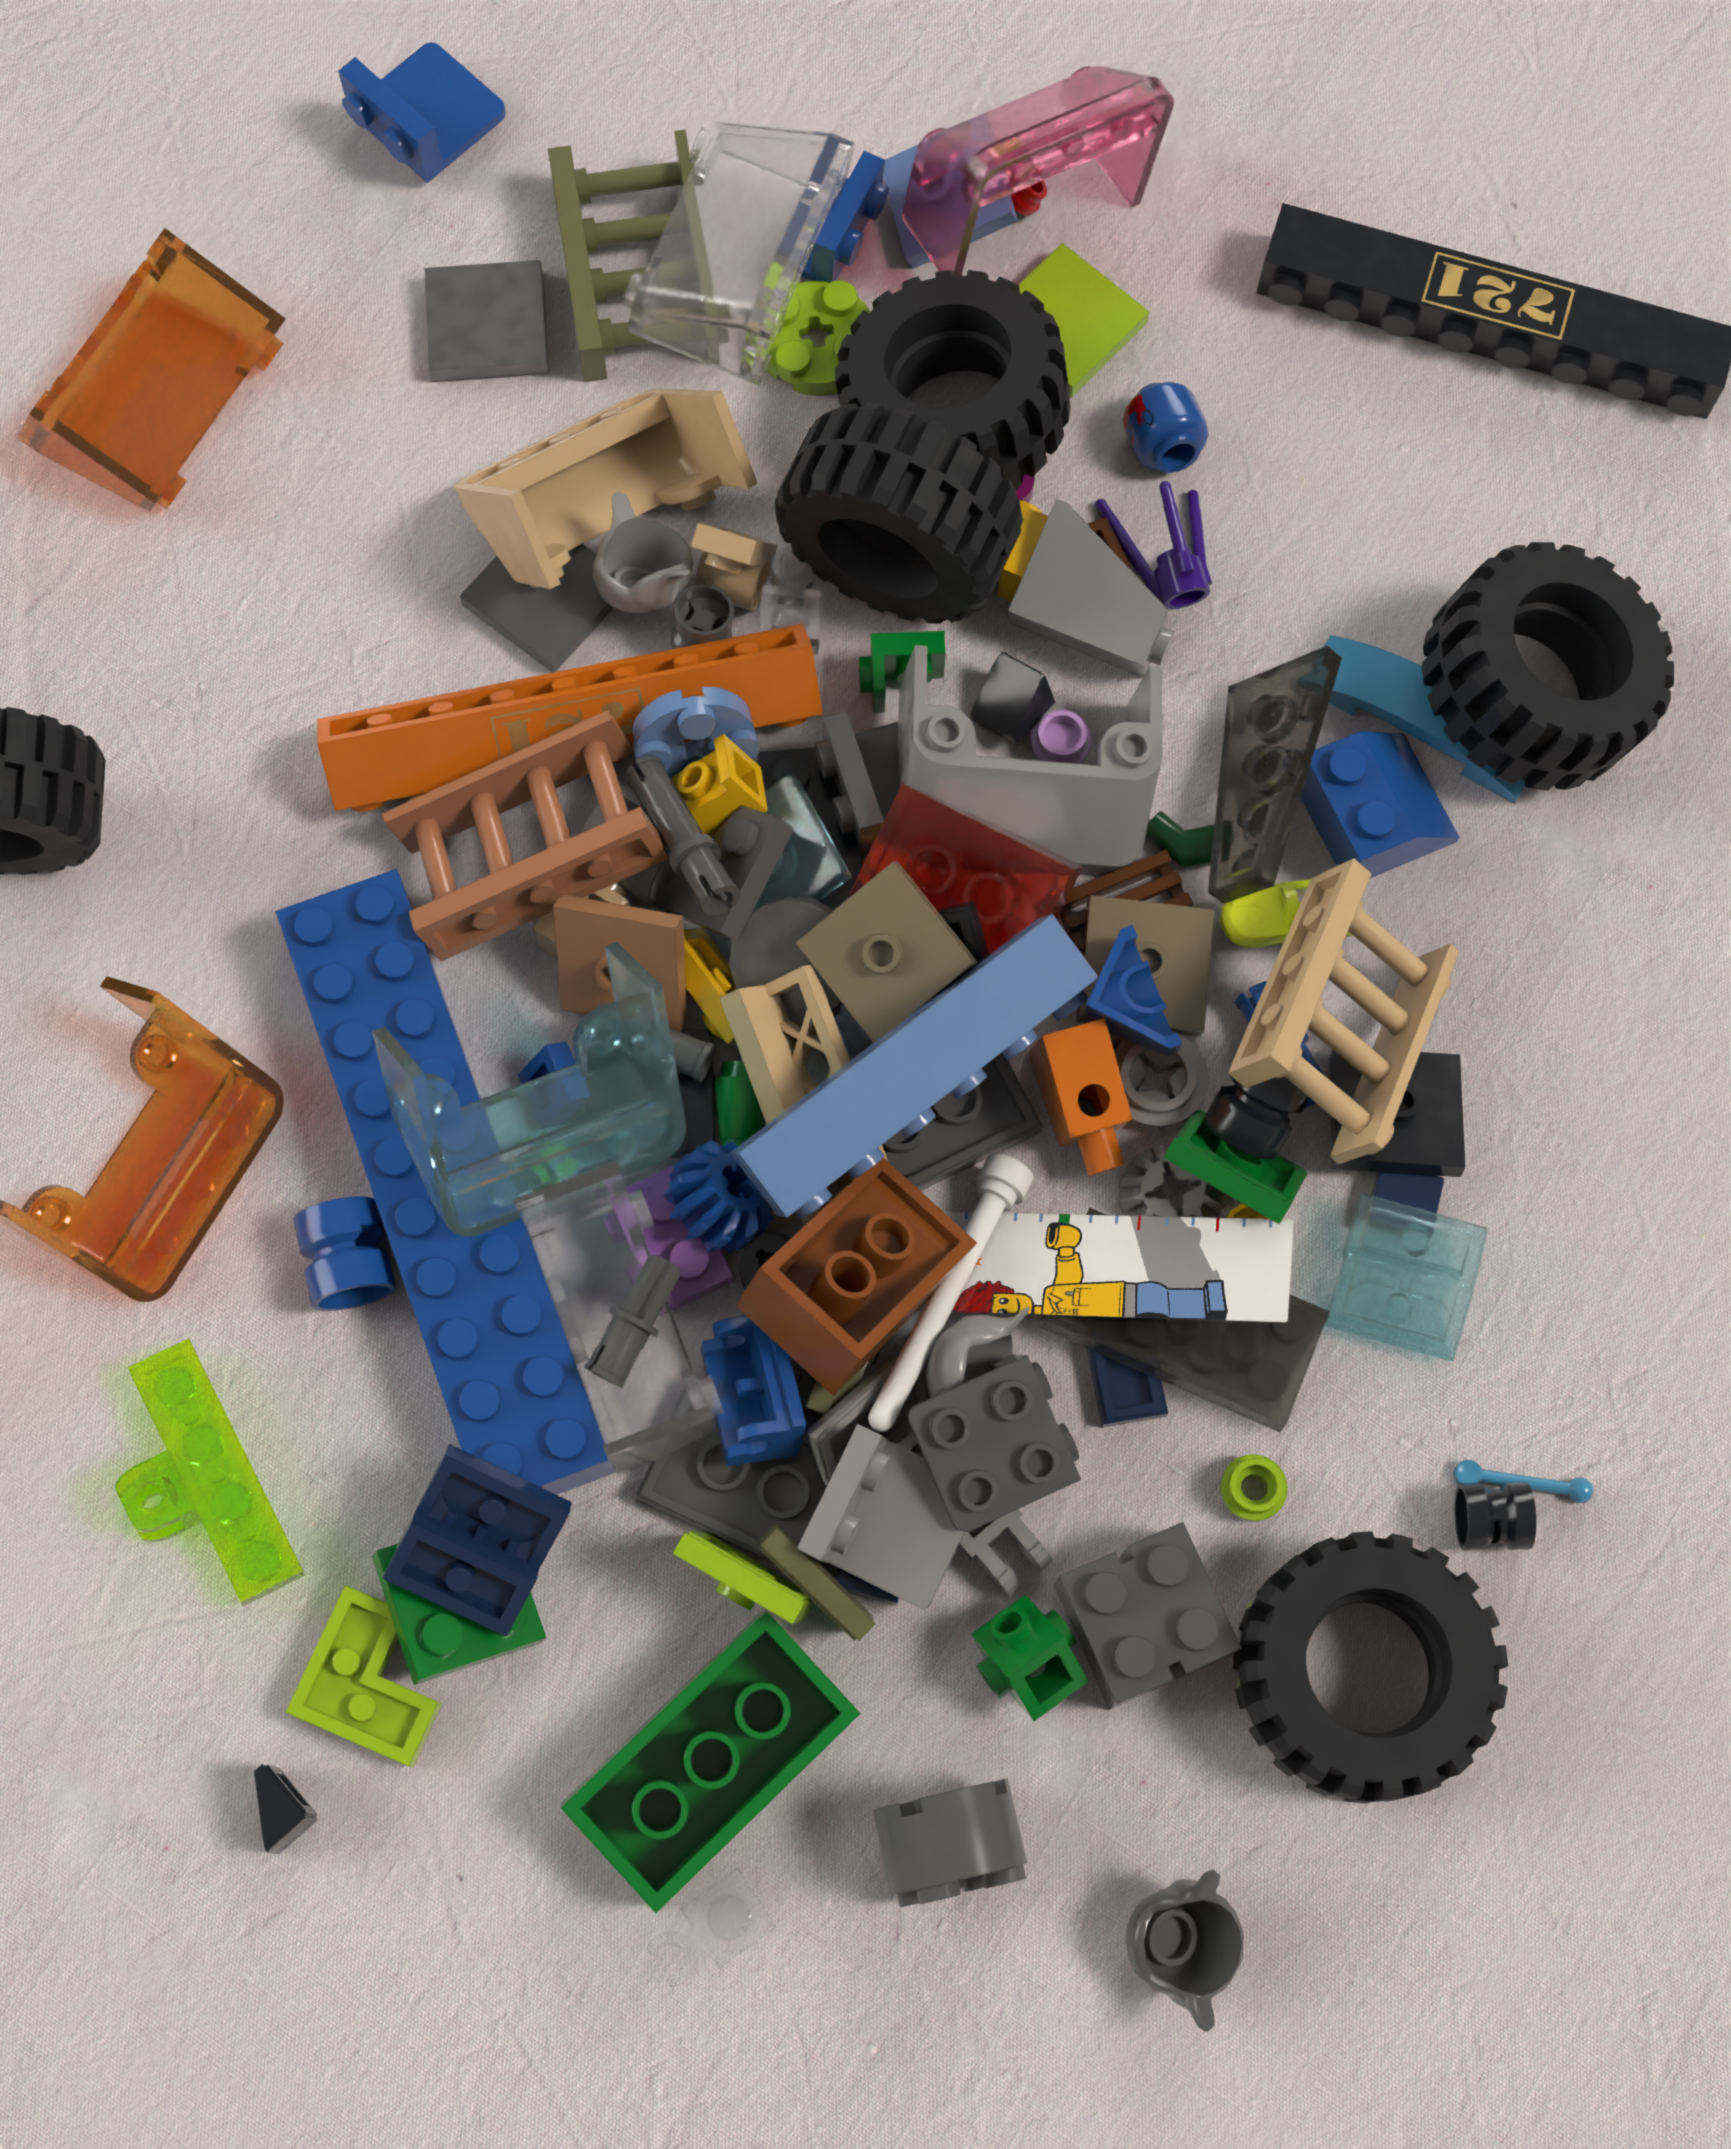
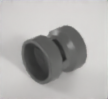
[671,583,735,649]

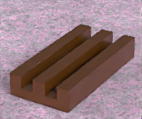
[1052,849,1193,954]

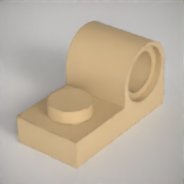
[691,523,778,612]

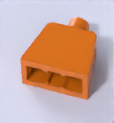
[1028,1018,1132,1176]

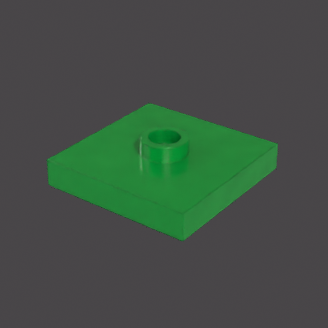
[1163,1110,1308,1224]

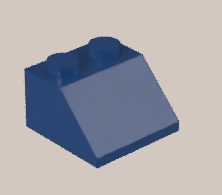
[1293,731,1460,878]

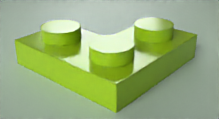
[285,1585,442,1768]

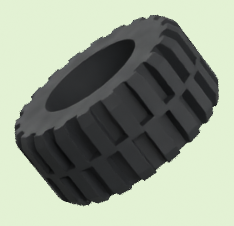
[835,270,1071,489]
[775,403,1023,624]
[1421,542,1674,791]
[0,707,106,874]
[1233,1531,1508,1804]

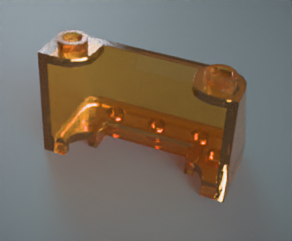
[18,228,286,512]

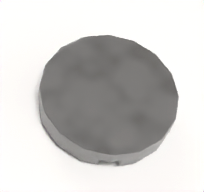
[729,896,841,1024]

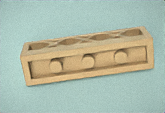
[720,965,888,1226]

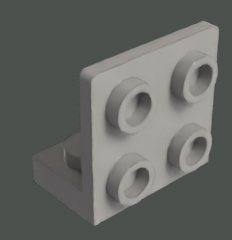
[797,1424,966,1609]

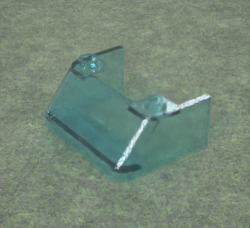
[372,942,686,1237]

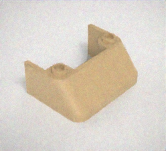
[454,388,758,589]

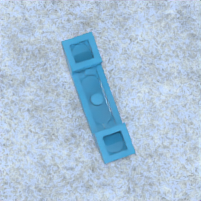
[1300,635,1525,804]

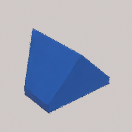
[1084,925,1182,1056]

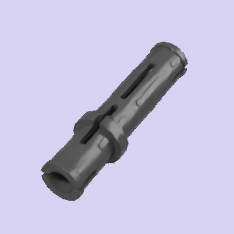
[625,755,740,916]

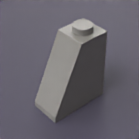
[1008,499,1174,677]

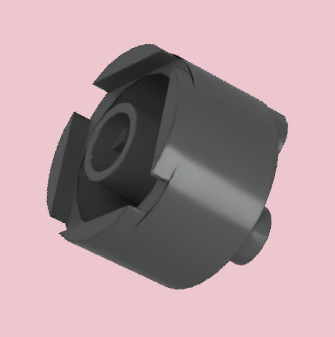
[872,1778,1028,1908]

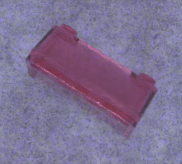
[901,66,1174,276]

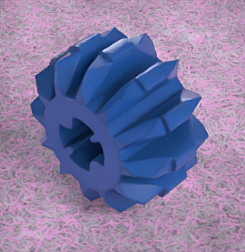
[663,1140,774,1254]

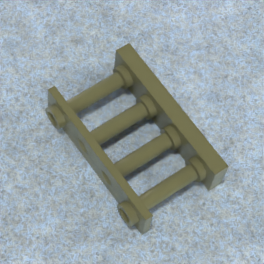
[548,129,732,382]

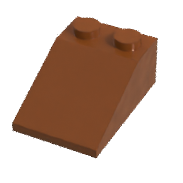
[735,1157,977,1396]

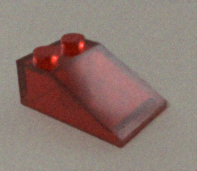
[848,783,1083,954]

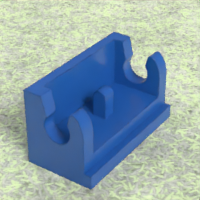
[701,1316,806,1466]

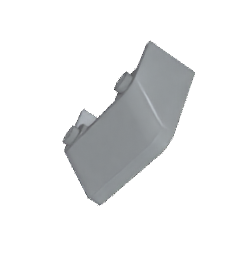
[896,645,1162,875]

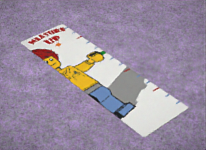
[916,1211,1294,1322]

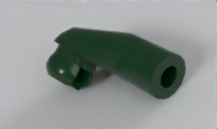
[1146,811,1238,869]

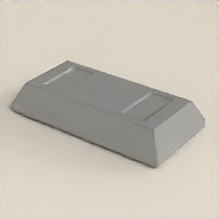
[806,1358,918,1486]

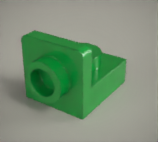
[859,631,946,713]

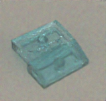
[1325,1192,1488,1362]

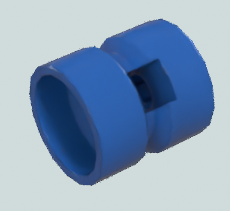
[293,1196,396,1311]

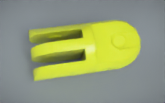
[1220,879,1353,948]

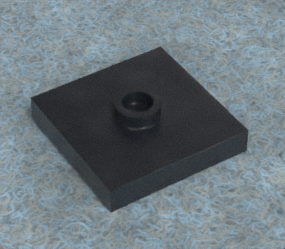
[1330,1049,1466,1177]

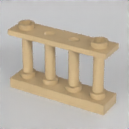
[1228,858,1459,1164]

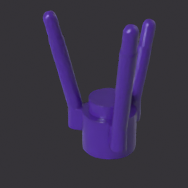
[1095,481,1212,609]

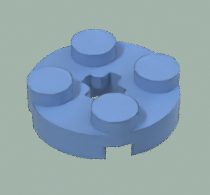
[632,687,760,780]

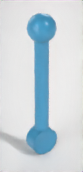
[1453,1460,1594,1503]

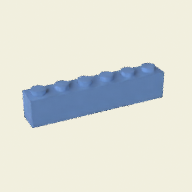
[730,914,1098,1219]

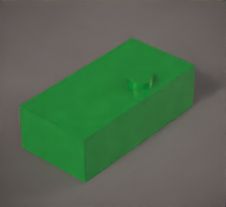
[560,1611,861,1913]

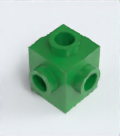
[971,1594,1089,1721]

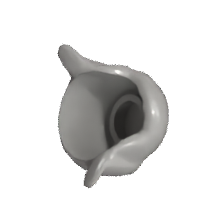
[592,492,694,614]
[926,1307,1029,1398]

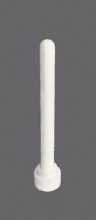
[868,1153,1034,1432]

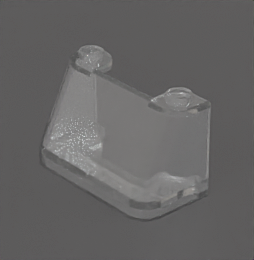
[623,121,855,386]

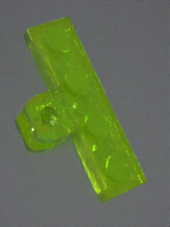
[115,1338,305,1607]

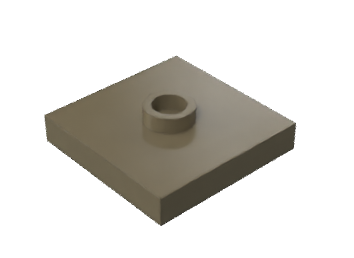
[796,861,978,1043]
[1076,895,1214,1036]

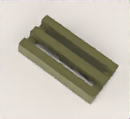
[760,1522,876,1641]

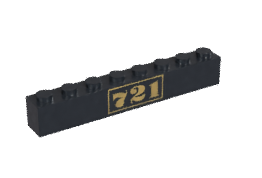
[1256,203,1731,419]

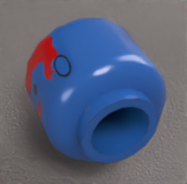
[1122,382,1209,473]

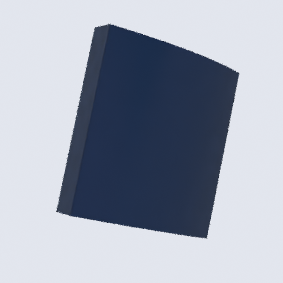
[382,1444,572,1636]

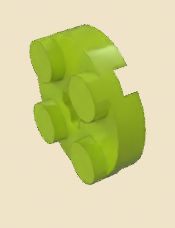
[758,280,870,396]

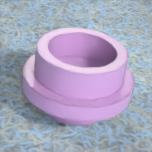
[1030,710,1092,764]

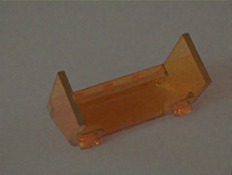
[0,976,284,1302]

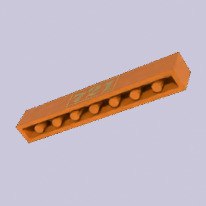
[317,624,823,812]

